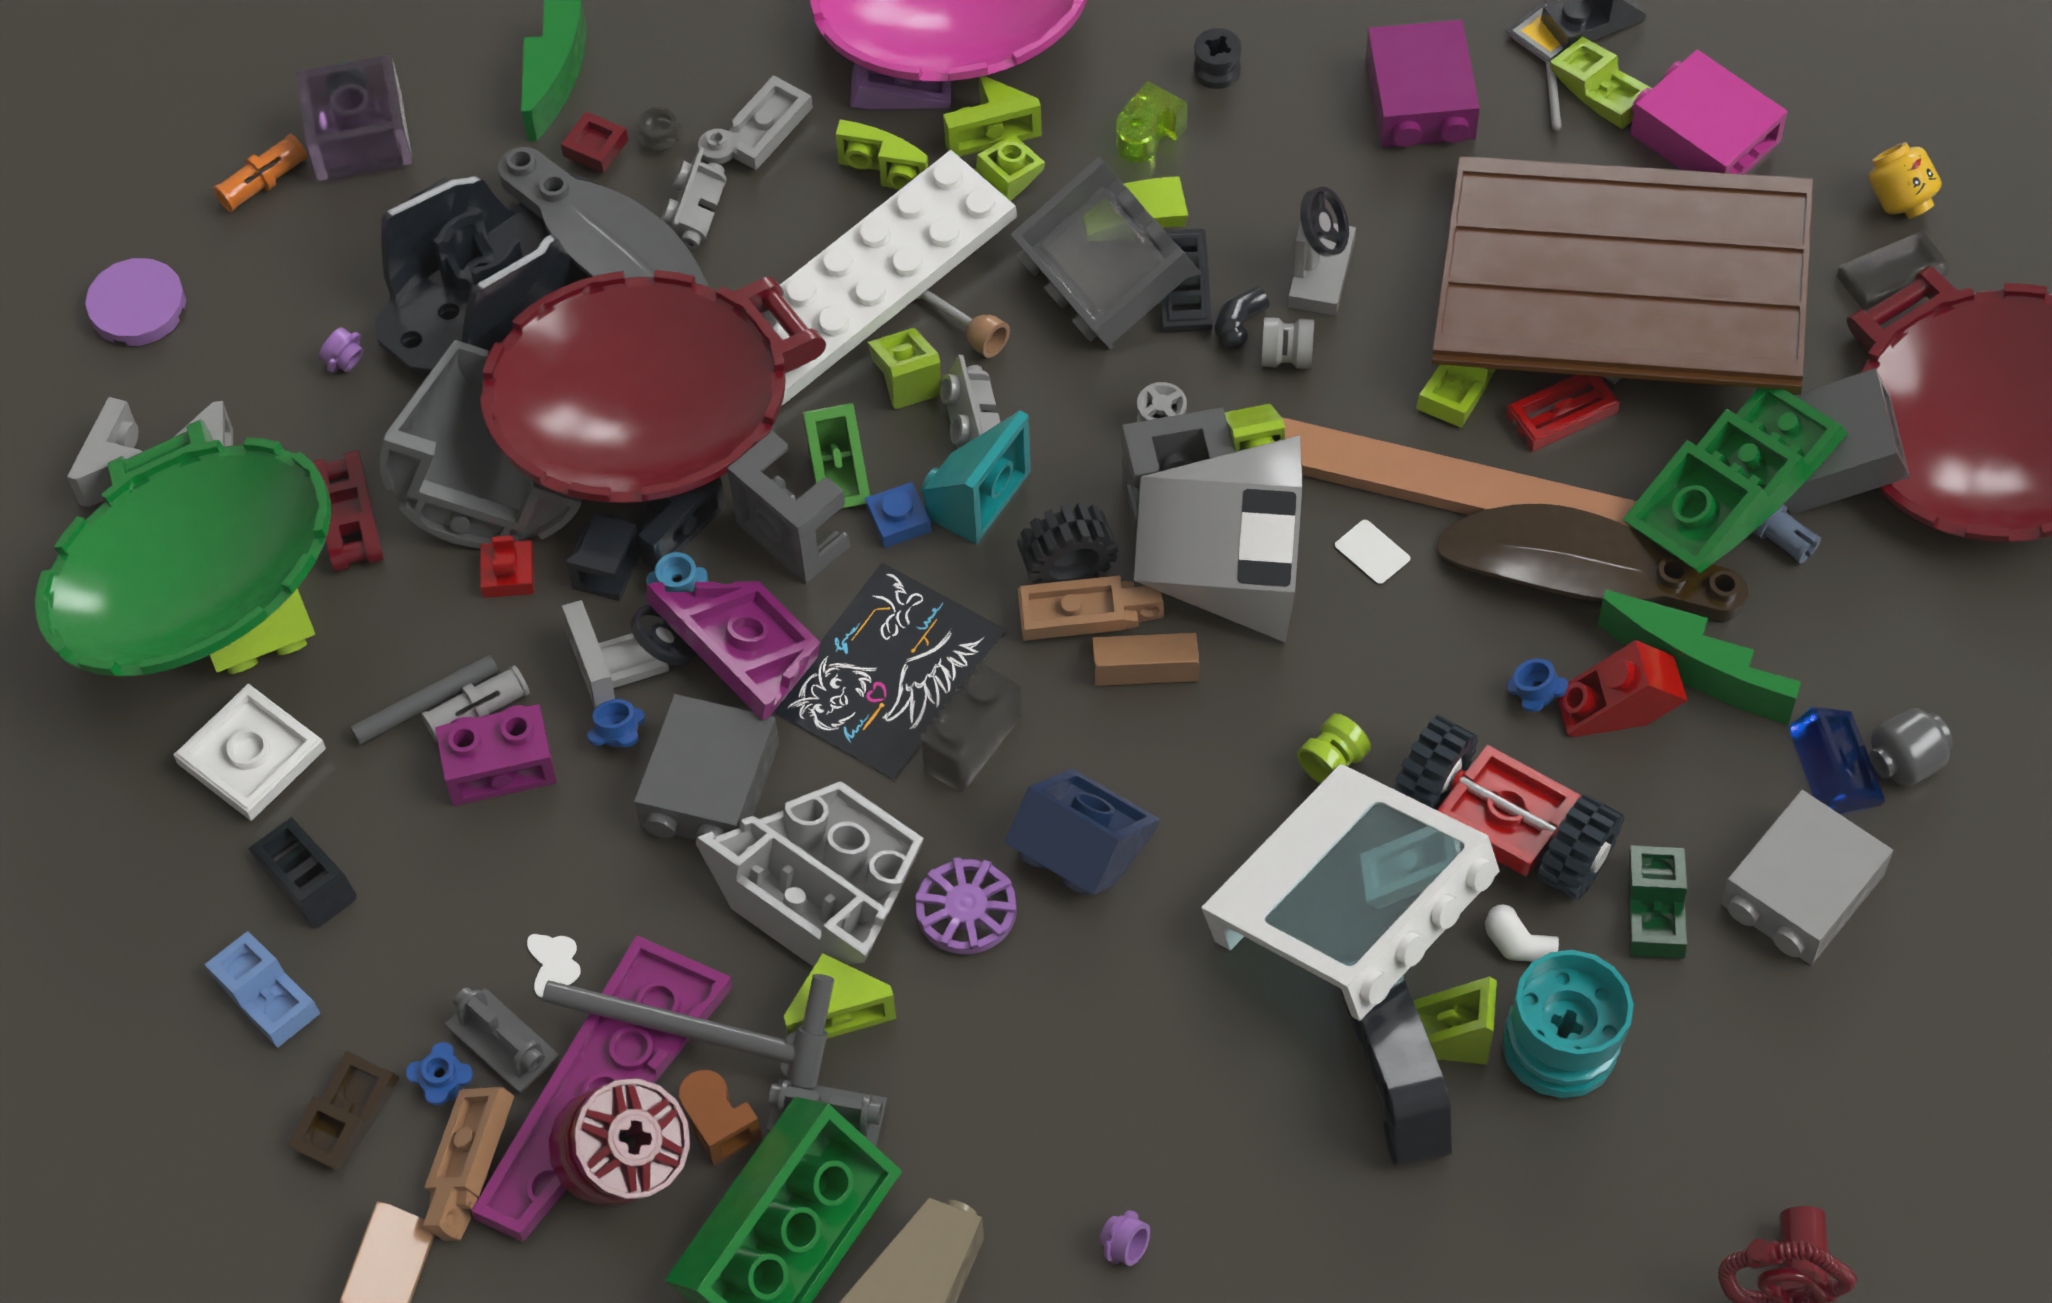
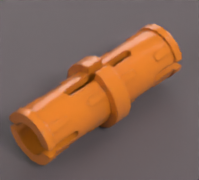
[213,133,308,213]

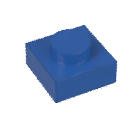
[865,482,932,548]

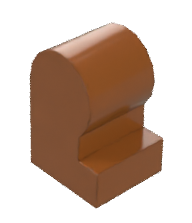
[679,1070,762,1166]

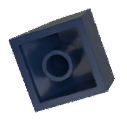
[1004,768,1161,895]

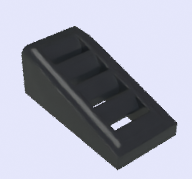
[1157,229,1212,332]
[248,817,357,928]

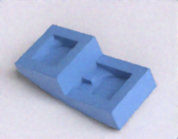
[204,931,321,1048]

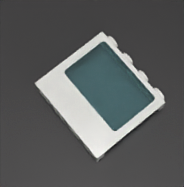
[1201,764,1500,1021]

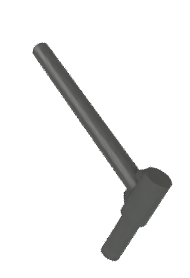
[542,974,834,1088]

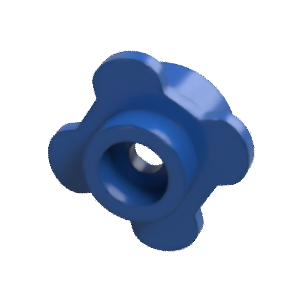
[1507,658,1569,712]
[587,699,645,747]
[406,1042,473,1105]

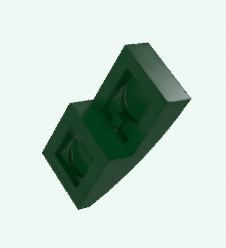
[1628,845,1687,959]

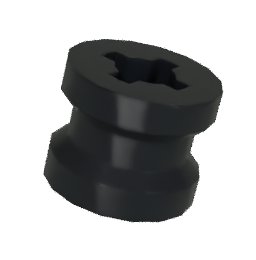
[1194,28,1242,89]

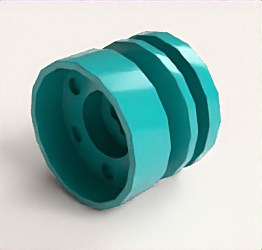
[1501,950,1634,1098]

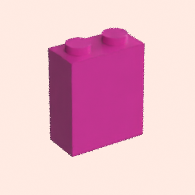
[1630,49,1788,174]

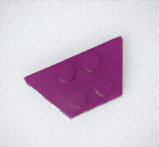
[645,581,820,720]

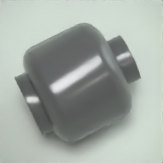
[1869,708,1953,787]

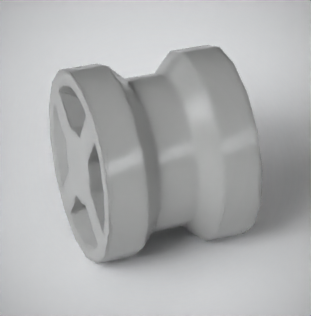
[1137,382,1187,422]

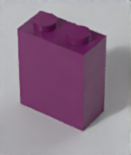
[1365,20,1480,147]

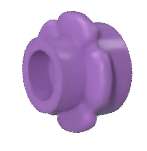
[318,327,364,373]
[1100,1210,1151,1266]

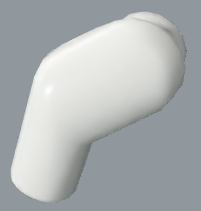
[1485,904,1559,962]

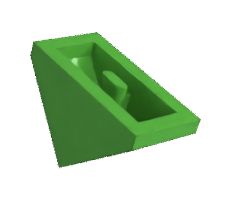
[803,403,870,508]

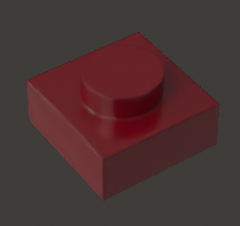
[561,111,628,174]

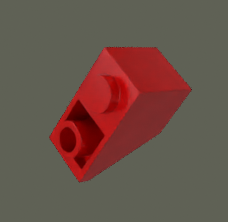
[1557,640,1688,737]

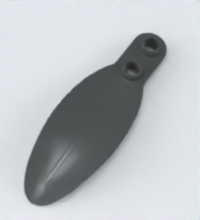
[498,147,709,287]

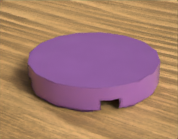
[85,258,187,346]

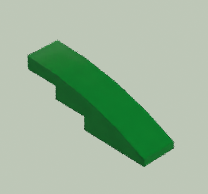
[1598,590,1801,725]

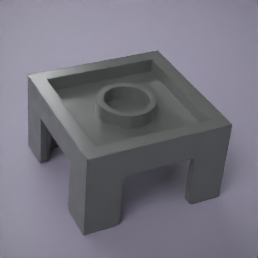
[1122,407,1235,532]
[727,431,850,584]

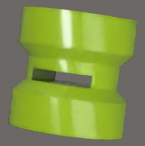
[1297,714,1371,784]

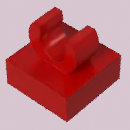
[480,535,535,598]

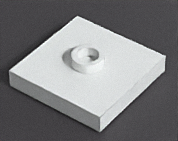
[173,684,326,821]

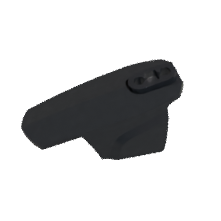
[376,173,602,375]

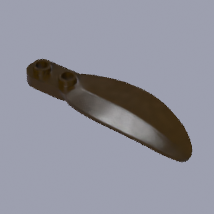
[1437,504,1748,622]

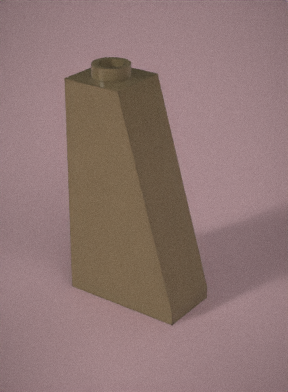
[840,1198,984,1303]

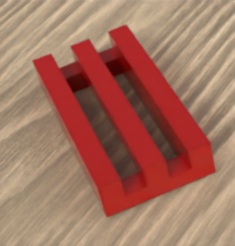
[1506,375,1620,452]

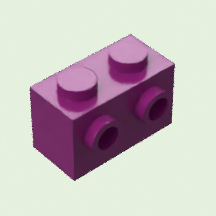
[435,704,557,806]

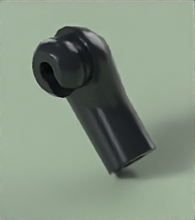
[1214,286,1270,348]

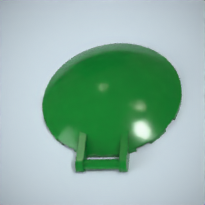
[35,419,331,676]

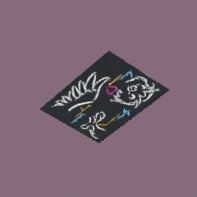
[774,563,1006,779]

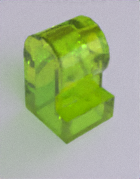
[1116,81,1187,163]

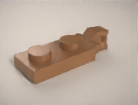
[1018,575,1164,641]
[423,1087,514,1241]

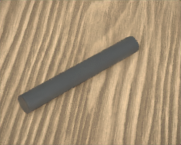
[350,654,499,745]

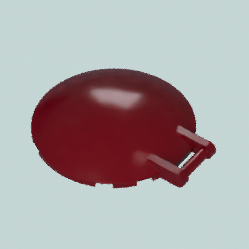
[1846,266,2052,542]
[480,270,826,503]

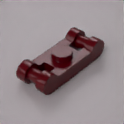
[312,450,385,572]

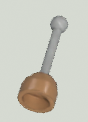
[916,290,1010,358]

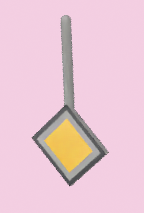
[1506,0,1564,131]

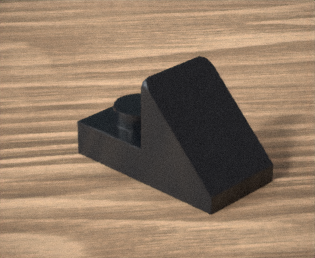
[1541,0,1646,50]
[638,477,726,570]

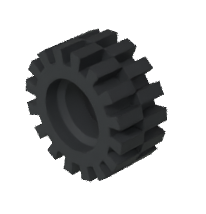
[1017,503,1118,584]

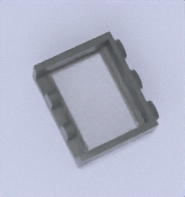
[1011,156,1202,350]

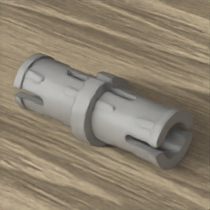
[421,665,530,743]

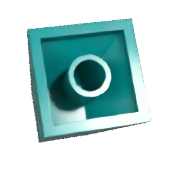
[921,410,1031,544]

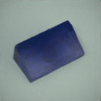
[1790,707,1885,814]

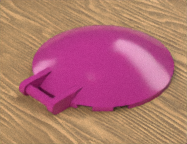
[810,0,1088,81]

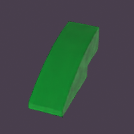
[521,0,587,141]

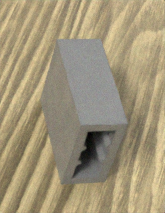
[1721,790,1893,966]

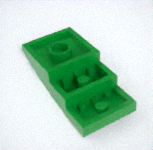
[1622,388,1848,573]

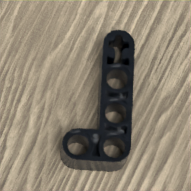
[1338,956,1452,1167]

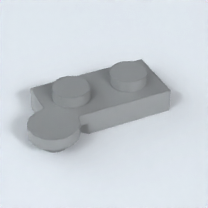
[698,75,813,170]

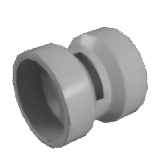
[1261,317,1314,369]

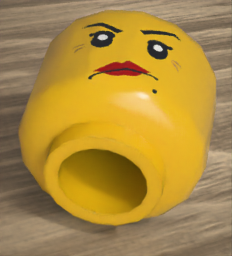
[1868,142,1942,219]

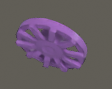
[915,858,1017,954]

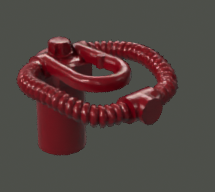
[1718,1206,1857,1303]

